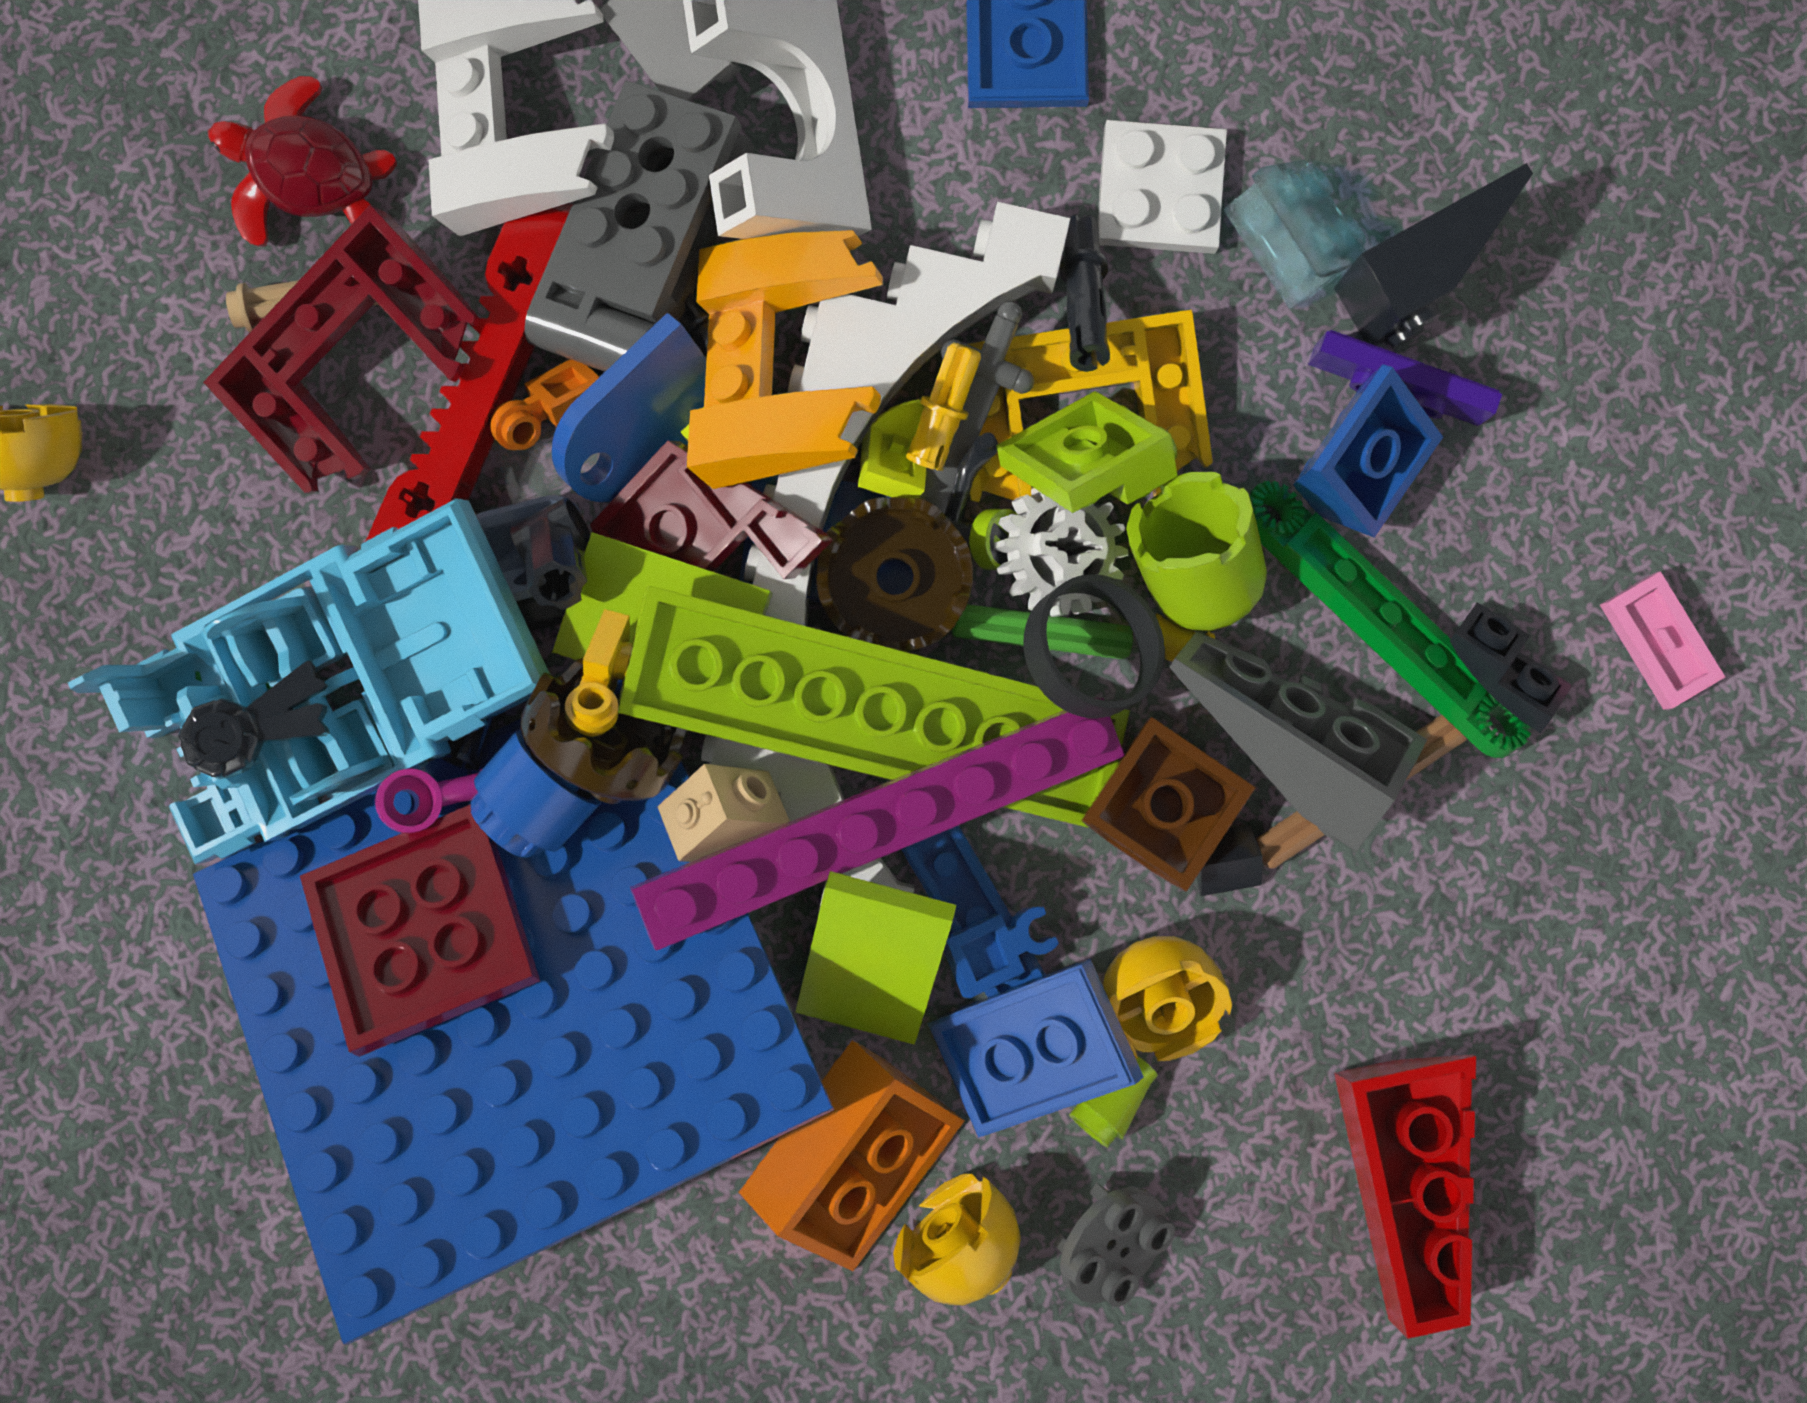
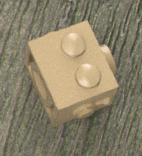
[657,764,790,862]

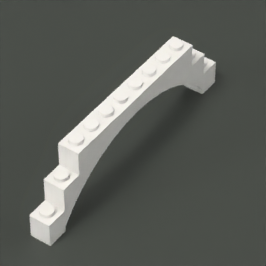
[701,202,1070,915]

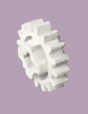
[994,488,1128,617]

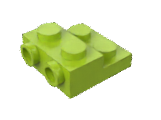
[996,391,1178,513]

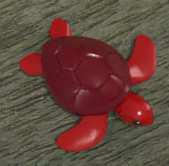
[208,76,397,247]

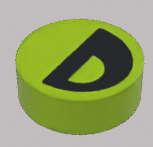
[969,509,1018,570]

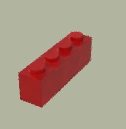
[1334,1054,1476,1339]

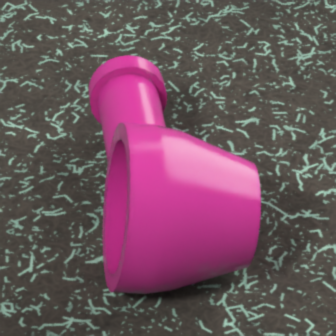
[375,769,482,833]

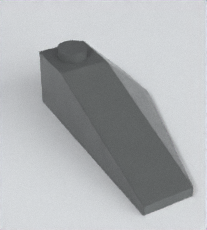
[1169,631,1427,852]

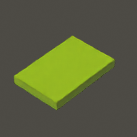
[552,532,773,660]
[795,871,956,1045]

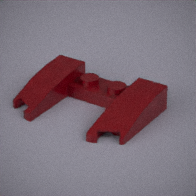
[203,205,480,494]

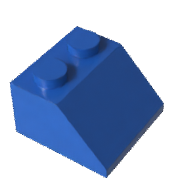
[1293,364,1443,538]

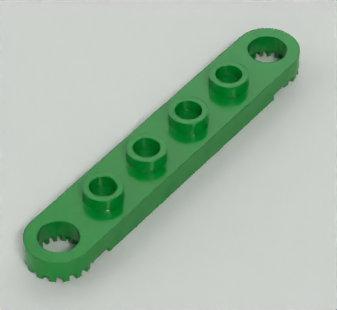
[1249,481,1531,758]

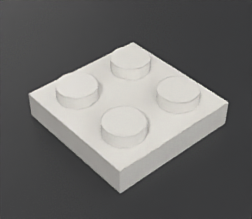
[1097,120,1227,254]

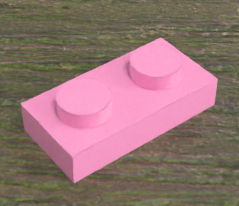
[1600,571,1725,710]

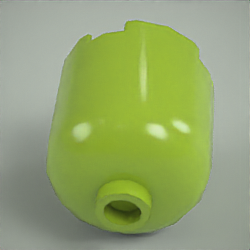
[1126,472,1267,631]

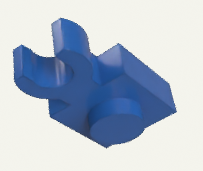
[944,907,1059,998]

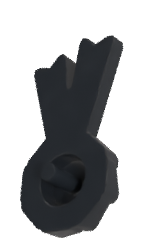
[178,661,330,779]

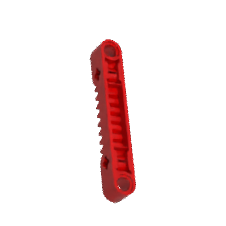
[365,203,572,542]

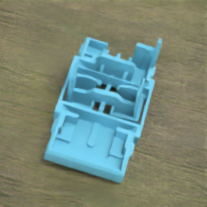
[68,498,550,864]

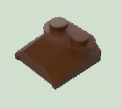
[1081,717,1256,892]

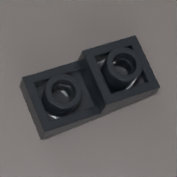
[1450,602,1573,734]

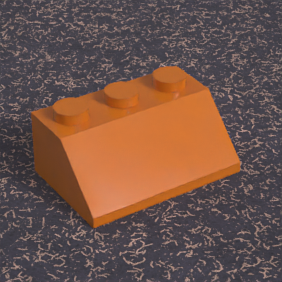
[738,1040,965,1271]

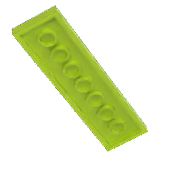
[618,585,1130,828]

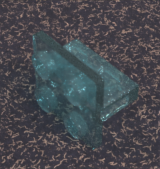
[1223,160,1366,309]

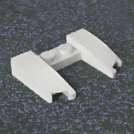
[418,0,614,236]

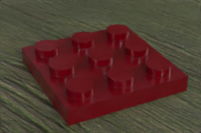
[300,804,540,1057]

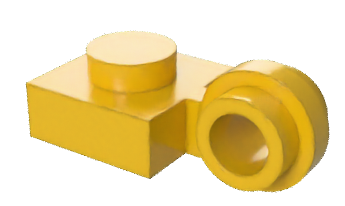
[565,609,632,737]

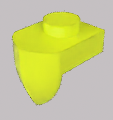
[858,399,926,498]

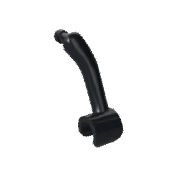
[945,432,998,549]

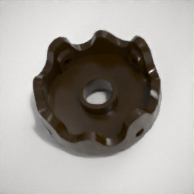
[817,498,973,653]
[521,658,687,804]

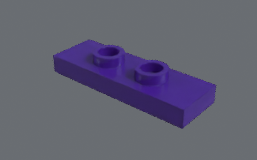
[1308,330,1502,426]

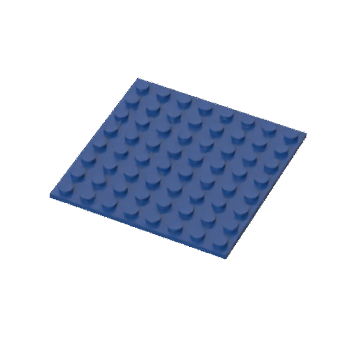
[193,680,834,1345]

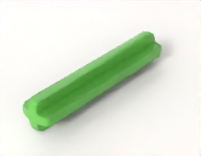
[952,604,1133,659]

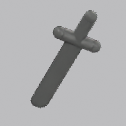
[919,301,1034,514]

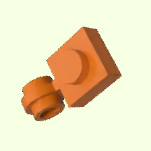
[491,359,599,450]

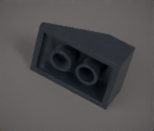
[1334,163,1533,349]

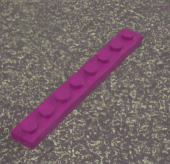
[630,697,1124,951]

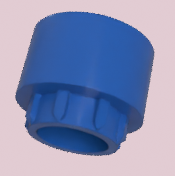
[471,729,602,858]

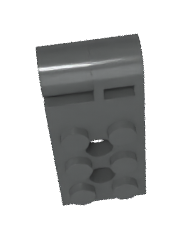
[525,80,754,372]

